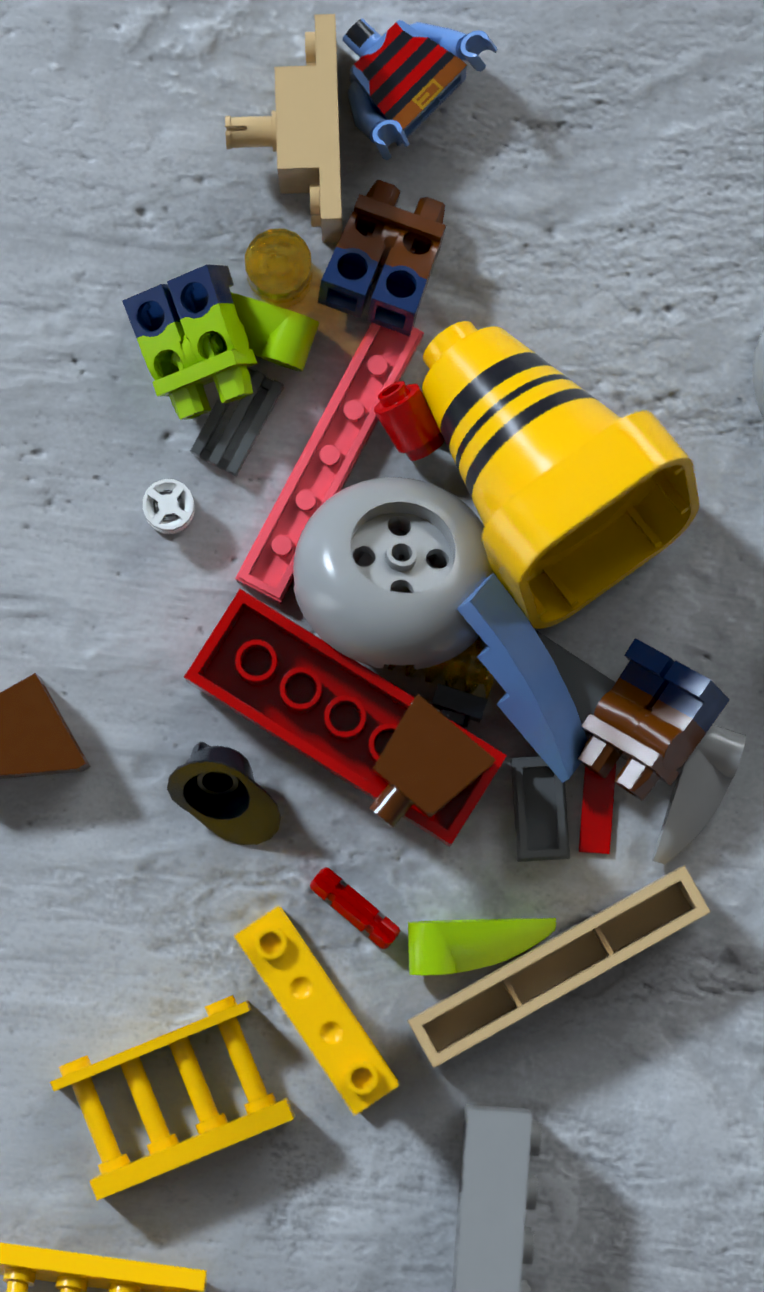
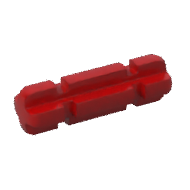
[310,867,400,949]

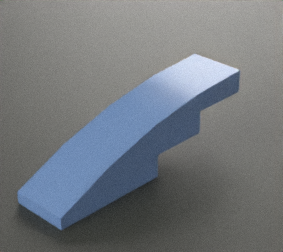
[457,573,588,783]

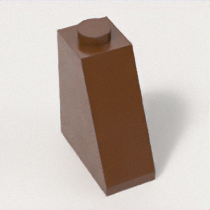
[0,673,91,779]

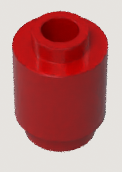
[374,381,444,461]

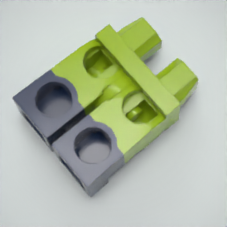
[122,264,257,420]

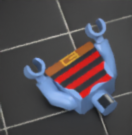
[342,18,498,160]

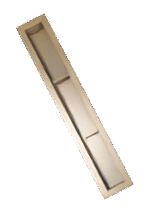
[407,866,711,1068]

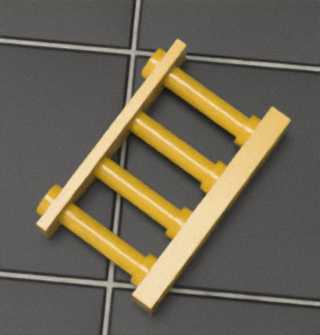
[234,906,399,1116]
[50,995,295,1200]
[0,1242,207,1292]

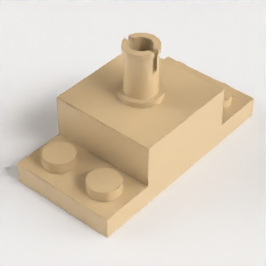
[225,14,342,242]

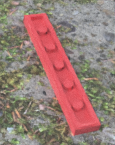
[235,323,424,604]

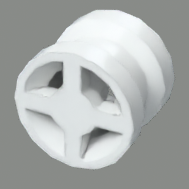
[143,479,195,534]

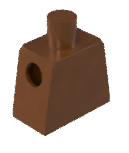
[369,694,496,828]

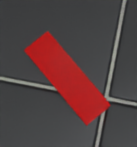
[578,764,616,854]

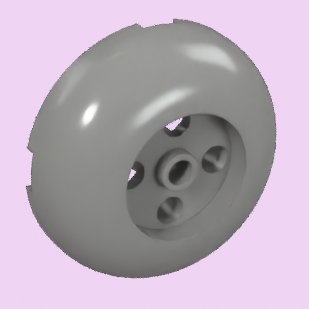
[293,477,495,670]

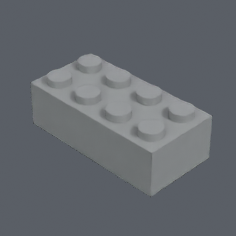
[452,1104,541,1292]

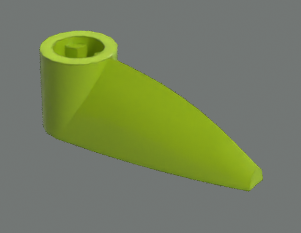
[231,292,320,372]
[408,918,556,975]

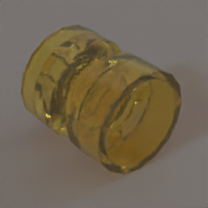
[245,228,313,308]

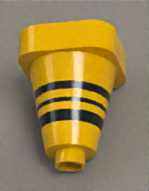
[422,321,699,629]

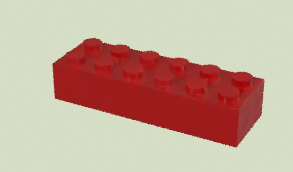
[184,589,507,847]

